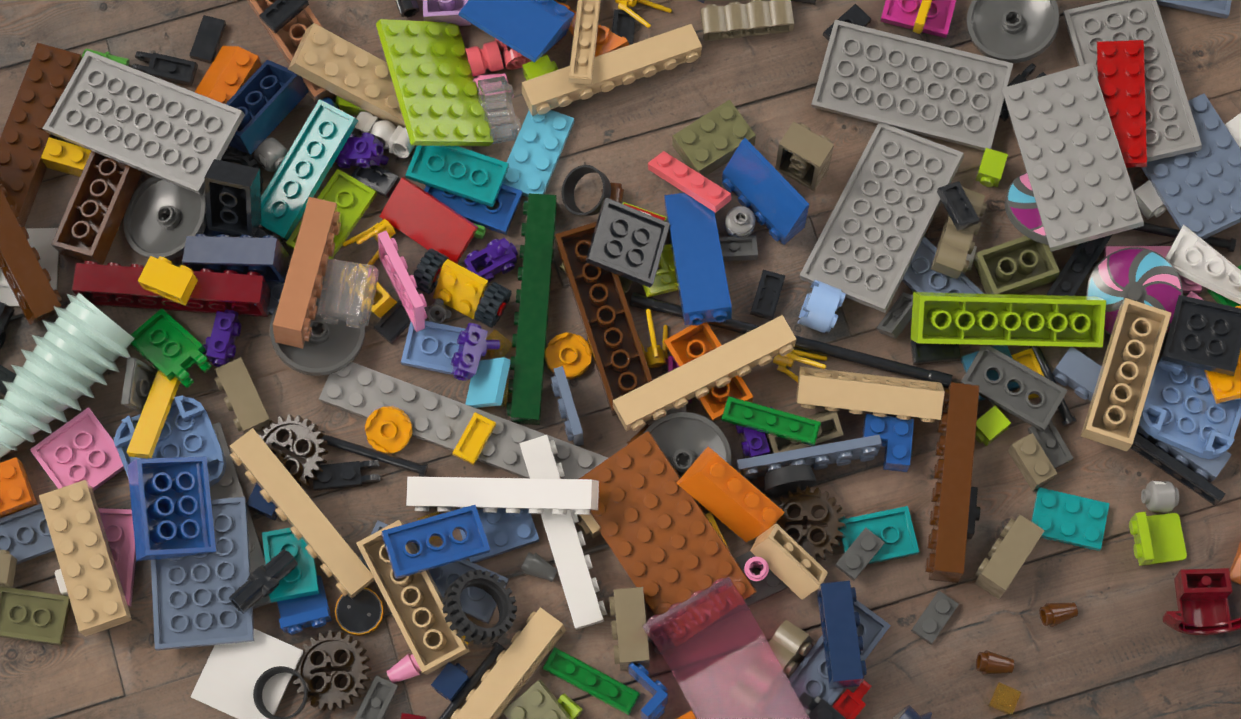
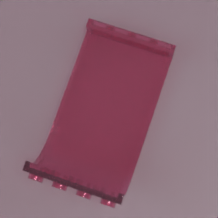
[642,577,810,719]

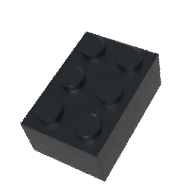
[204,159,262,237]

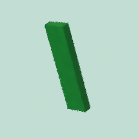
[722,396,821,446]
[543,647,640,716]

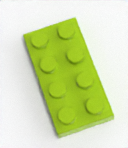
[286,169,377,264]

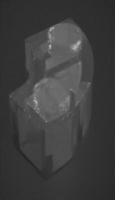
[478,76,520,144]

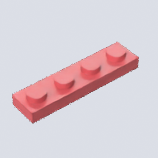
[648,151,732,213]

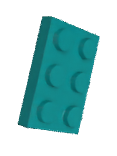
[1031,487,1110,551]
[840,506,919,564]
[262,527,320,603]

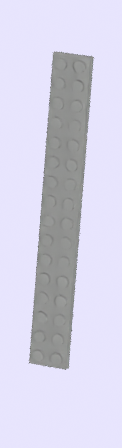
[319,362,608,479]

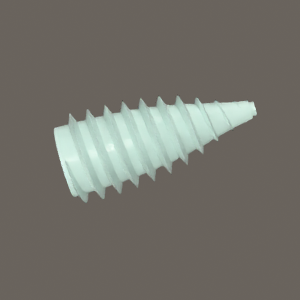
[0,293,135,460]

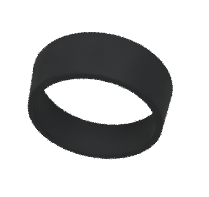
[561,165,611,216]
[764,464,817,495]
[253,666,308,719]

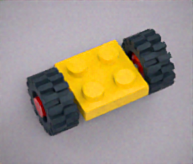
[413,248,512,328]

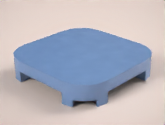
[1140,358,1241,459]
[113,395,226,487]

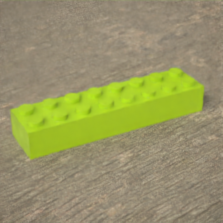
[911,292,1106,347]

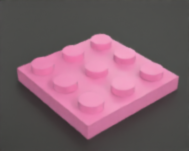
[30,407,124,491]

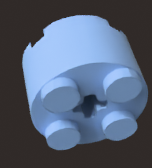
[798,280,846,333]

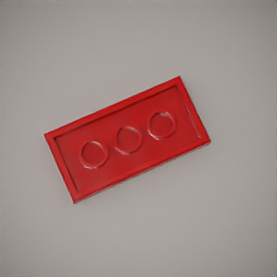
[379,177,479,264]

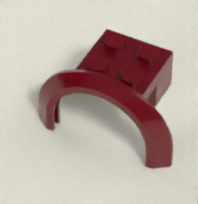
[1163,568,1241,635]

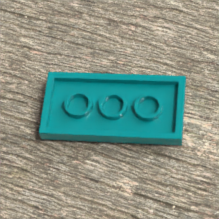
[405,146,509,207]

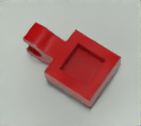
[832,680,872,719]

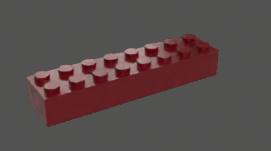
[72,261,271,317]

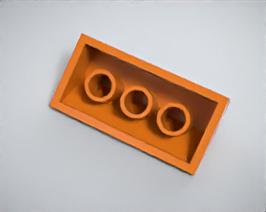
[195,46,262,104]
[664,322,753,421]
[677,447,785,542]

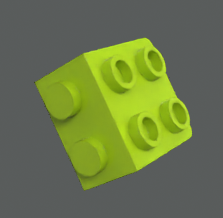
[1129,512,1187,566]

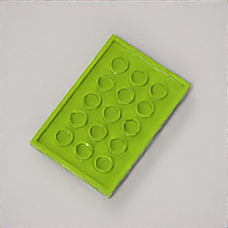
[376,19,494,146]

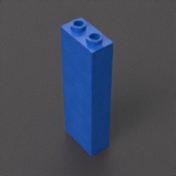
[664,193,732,325]

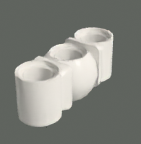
[351,112,414,158]

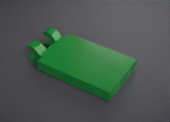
[130,309,212,388]

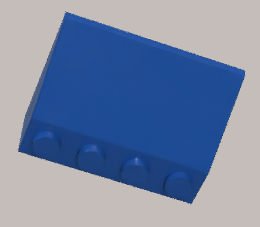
[458,0,575,63]
[722,138,809,245]
[127,456,216,561]

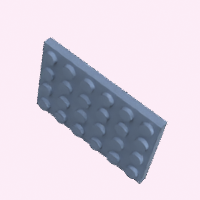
[1141,93,1241,240]
[151,497,254,651]

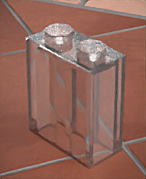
[317,259,380,328]

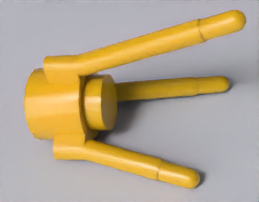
[615,0,672,28]
[343,219,396,270]
[638,309,668,368]
[773,349,827,383]

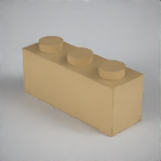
[750,523,828,599]

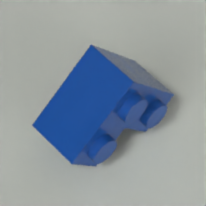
[862,414,914,472]

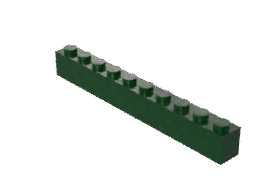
[507,193,557,425]

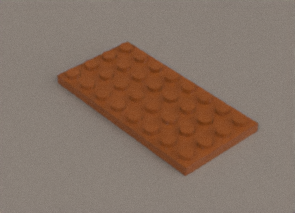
[579,431,757,647]

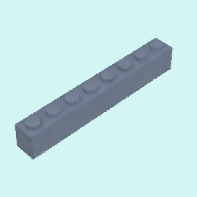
[1052,347,1232,483]

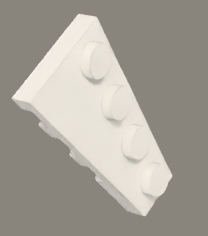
[1165,224,1241,305]

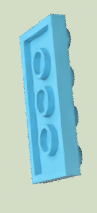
[502,110,575,197]

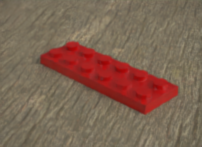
[1097,40,1147,168]

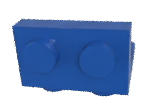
[277,575,332,634]
[628,662,668,719]

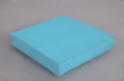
[466,357,511,408]

